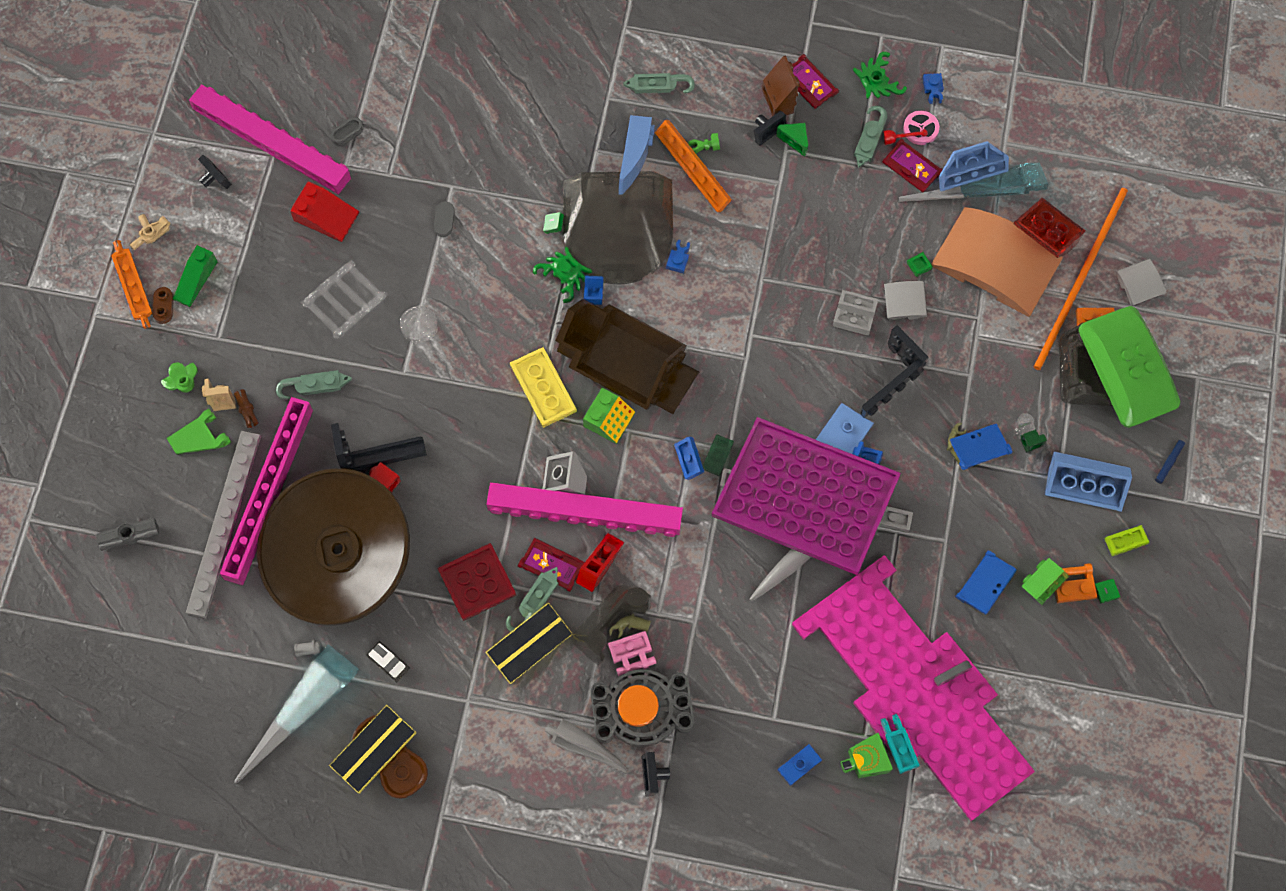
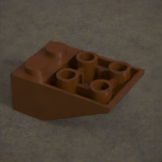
[762,55,800,116]

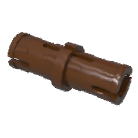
[234,389,259,428]

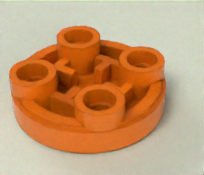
[618,685,659,727]

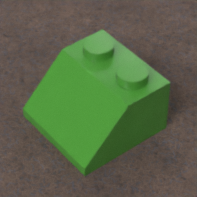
[1022,558,1069,605]

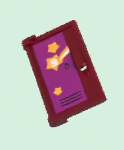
[792,54,840,109]
[882,138,943,193]
[518,538,585,592]

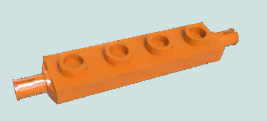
[111,240,152,329]

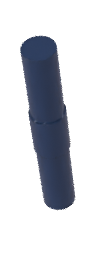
[1155,440,1185,484]

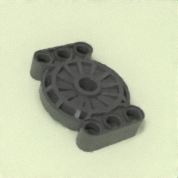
[590,669,694,747]

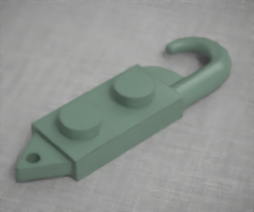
[623,73,695,94]
[854,106,887,168]
[276,370,352,400]
[506,567,559,632]

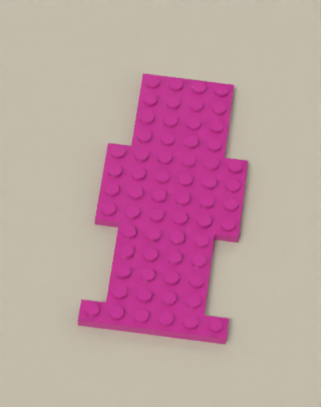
[791,555,1035,821]

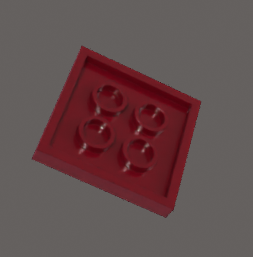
[437,543,517,621]

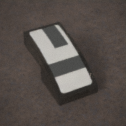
[366,641,410,683]

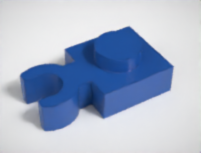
[923,73,944,104]
[666,240,690,274]

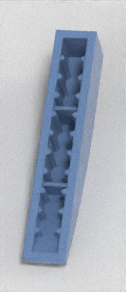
[619,115,655,195]

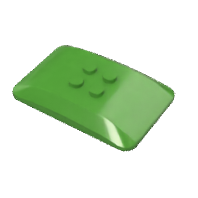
[1079,306,1180,428]

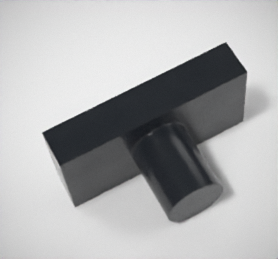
[753,111,787,146]
[198,155,232,189]
[641,752,670,797]

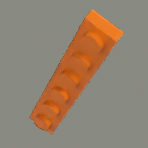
[655,120,732,212]

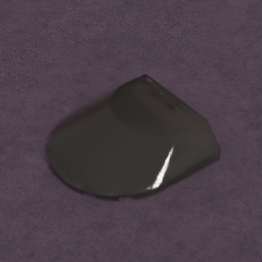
[563,171,673,285]

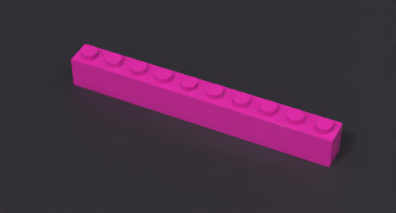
[189,84,351,195]
[220,397,313,586]
[486,482,683,537]

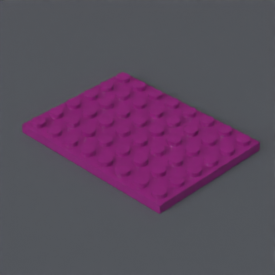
[711,417,901,576]

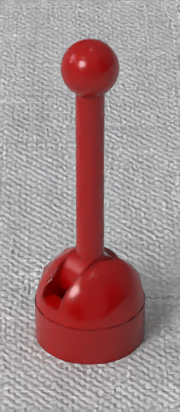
[884,129,928,145]

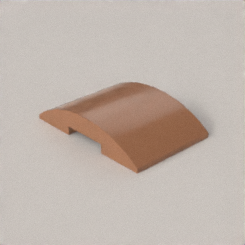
[931,207,1063,317]

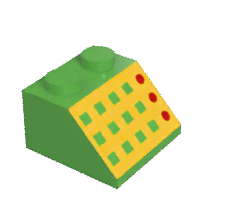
[583,388,635,444]

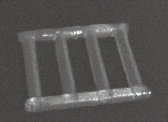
[300,260,387,339]

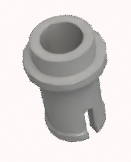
[294,640,321,657]

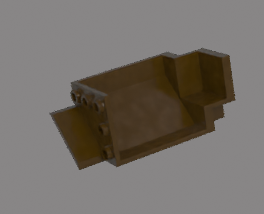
[555,299,699,414]

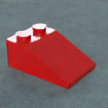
[290,181,359,242]

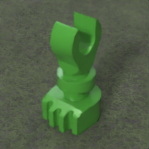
[689,133,720,153]

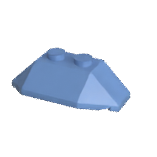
[939,141,1009,191]

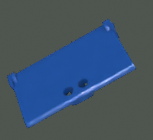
[950,424,1012,470]
[955,550,1017,615]

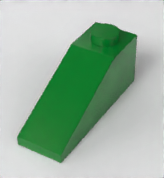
[173,245,218,307]

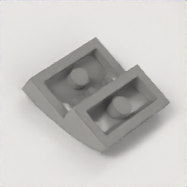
[1115,259,1167,306]
[884,281,927,321]
[833,290,878,336]

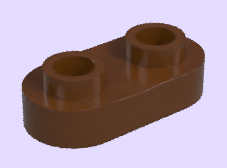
[152,287,174,324]

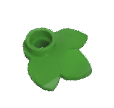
[161,362,198,393]

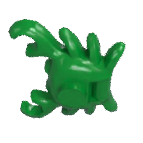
[853,52,907,99]
[533,247,592,303]

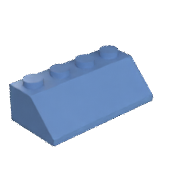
[1045,452,1132,512]

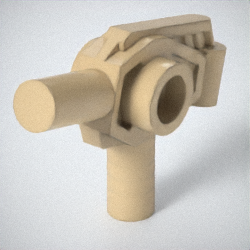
[130,214,170,250]

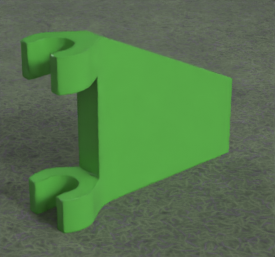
[167,409,231,454]

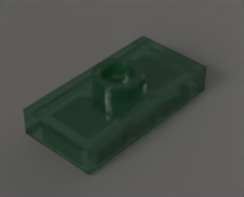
[703,434,734,476]

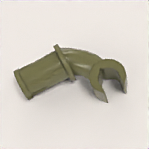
[946,423,967,465]
[609,614,651,639]

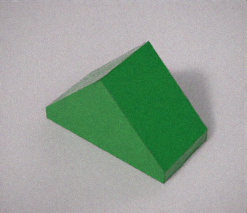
[776,123,808,157]

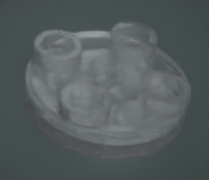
[400,306,438,344]

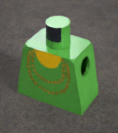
[840,733,893,778]

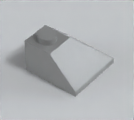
[542,451,587,495]

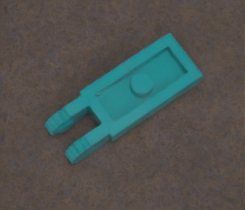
[880,714,920,774]

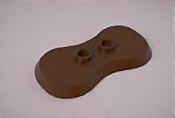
[352,714,428,799]

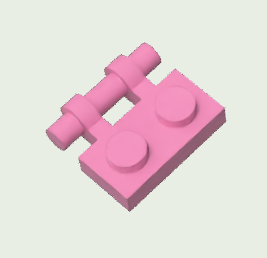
[608,631,656,676]

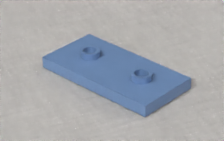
[816,403,874,454]

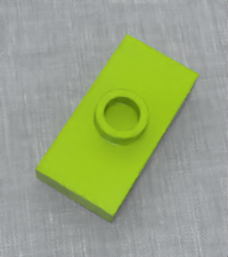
[1105,525,1150,557]

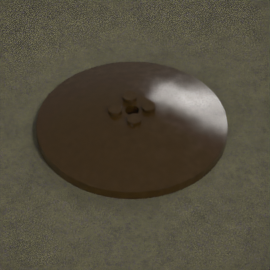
[257,469,410,626]

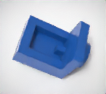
[584,276,603,305]
[852,441,883,465]

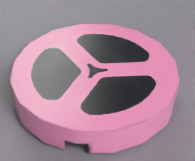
[903,111,940,145]

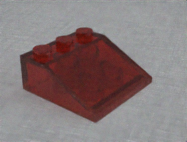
[1013,197,1086,258]

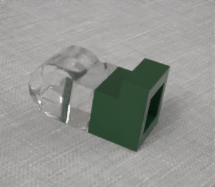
[1014,413,1047,453]

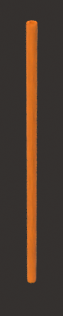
[1034,188,1128,370]

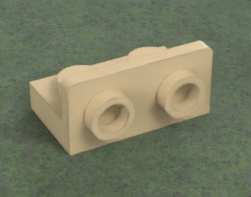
[202,378,236,411]

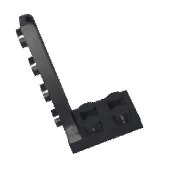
[860,325,929,418]
[331,423,427,471]

